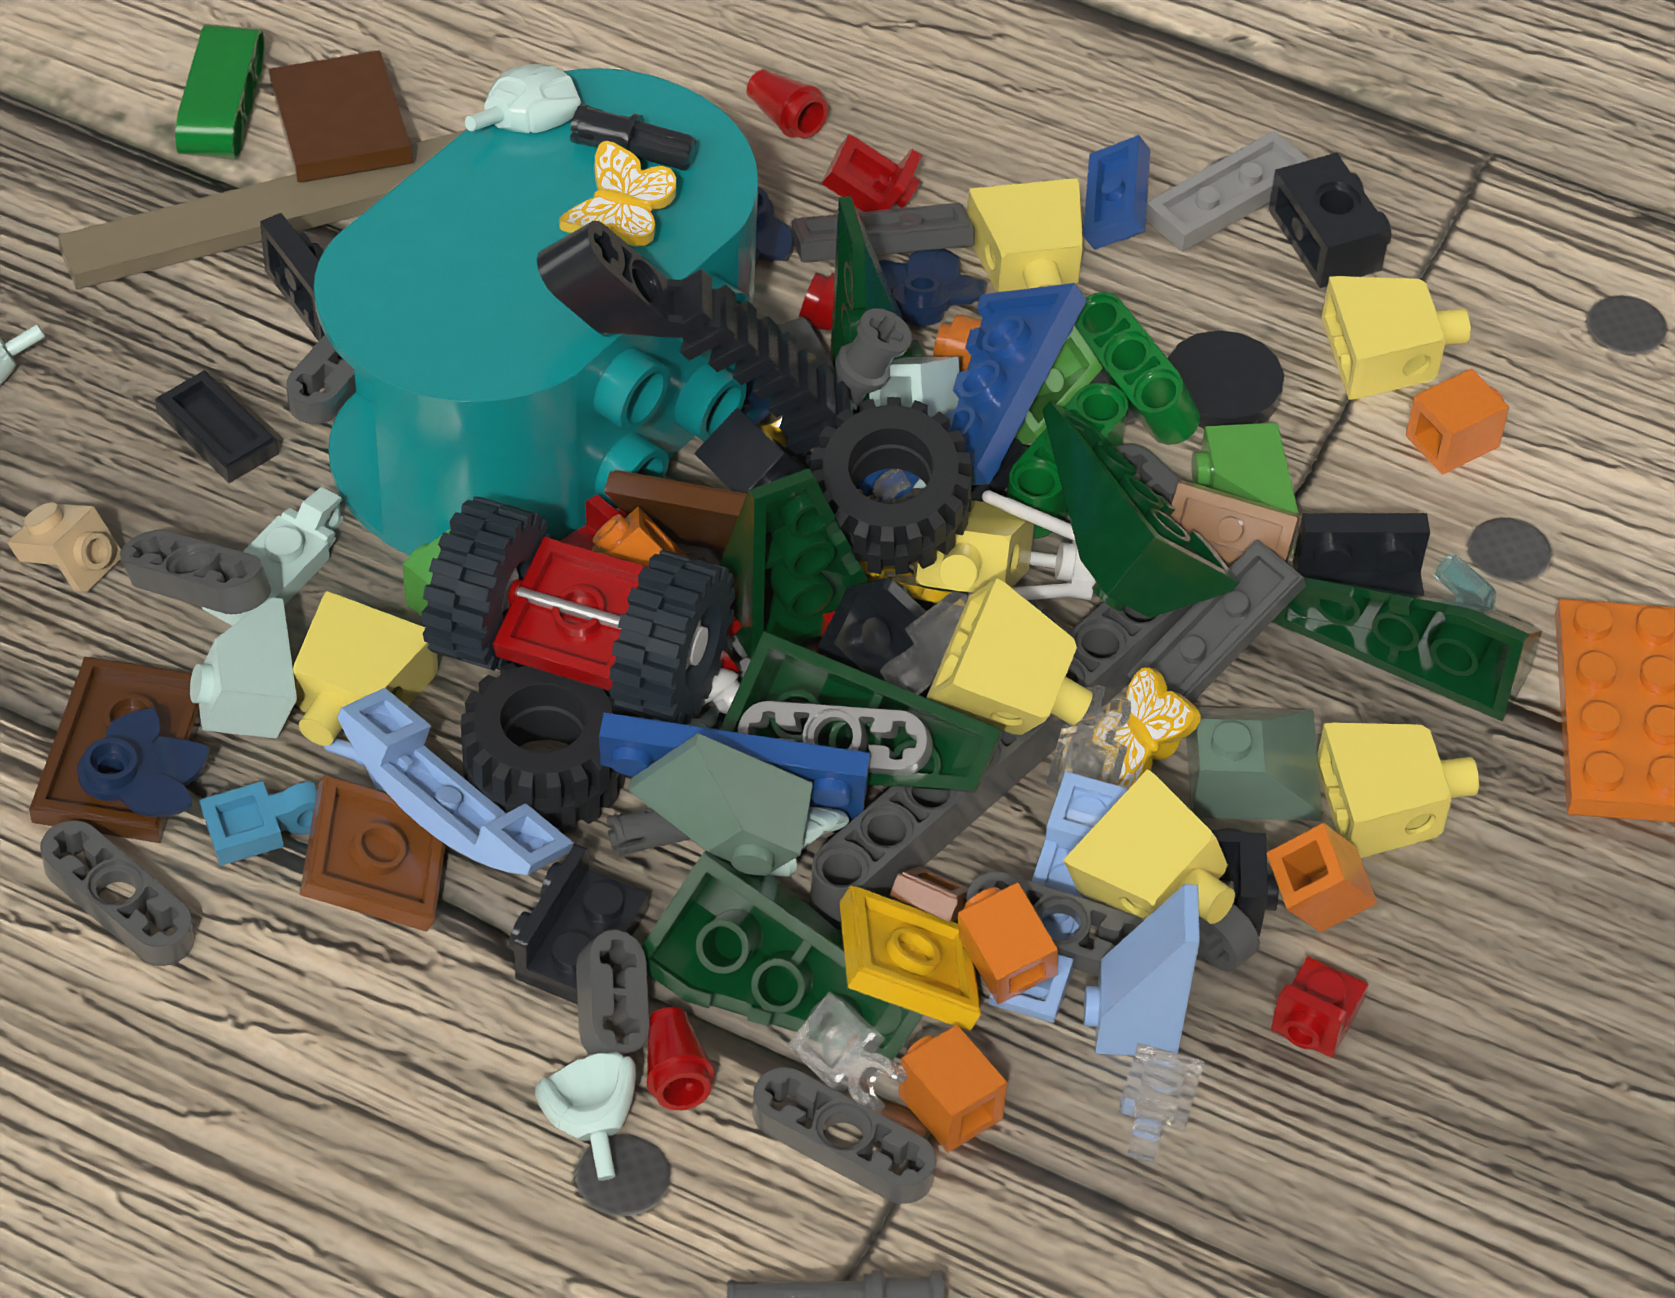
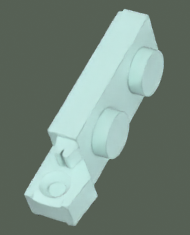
[202,487,343,626]

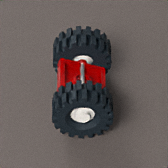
[421,496,735,725]

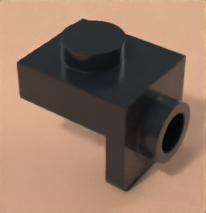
[1211,828,1279,937]

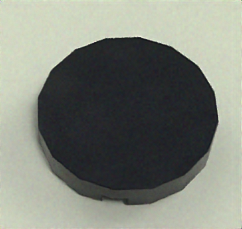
[1168,330,1284,429]

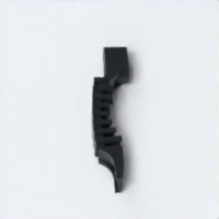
[537,220,857,468]

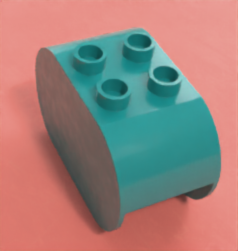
[314,68,758,555]

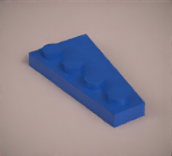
[945,283,1087,485]
[599,713,870,825]

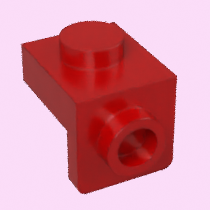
[821,134,922,212]

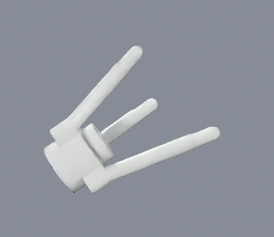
[982,490,1096,600]

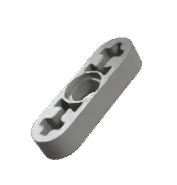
[738,701,933,775]

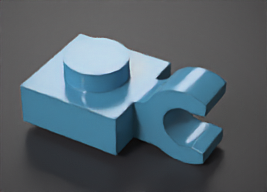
[199,781,317,866]

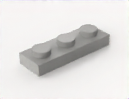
[1146,130,1310,252]

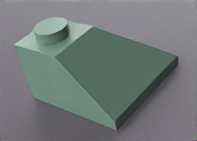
[1186,707,1323,821]
[628,733,813,876]

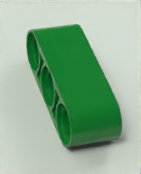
[175,24,265,160]
[1074,292,1200,445]
[1006,383,1128,539]

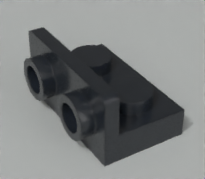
[260,213,325,342]
[1293,513,1430,596]
[817,578,953,697]
[509,844,649,1005]

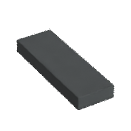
[791,203,974,262]
[1127,540,1306,703]

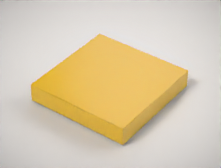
[839,885,981,1031]

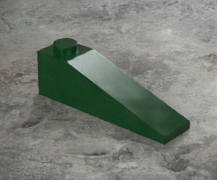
[830,196,922,415]
[1042,401,1240,618]
[719,468,868,659]
[1272,577,1542,722]
[720,631,1003,793]
[642,851,924,1064]

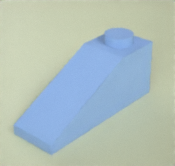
[1083,884,1199,1058]

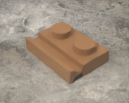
[1170,480,1301,568]

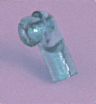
[1435,554,1496,610]

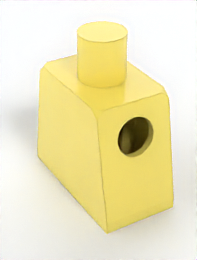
[967,178,1083,292]
[1321,276,1471,400]
[913,500,1034,593]
[926,578,1093,735]
[293,591,438,746]
[1317,722,1479,858]
[1063,769,1235,924]

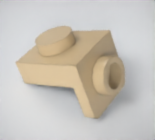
[7,502,121,593]

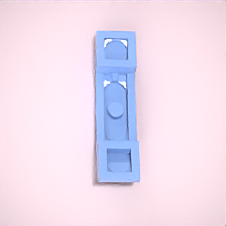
[337,688,573,875]
[989,771,1128,1023]

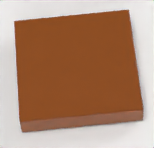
[299,775,445,932]

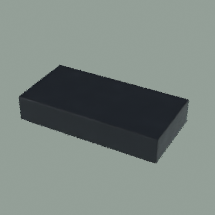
[155,370,279,483]

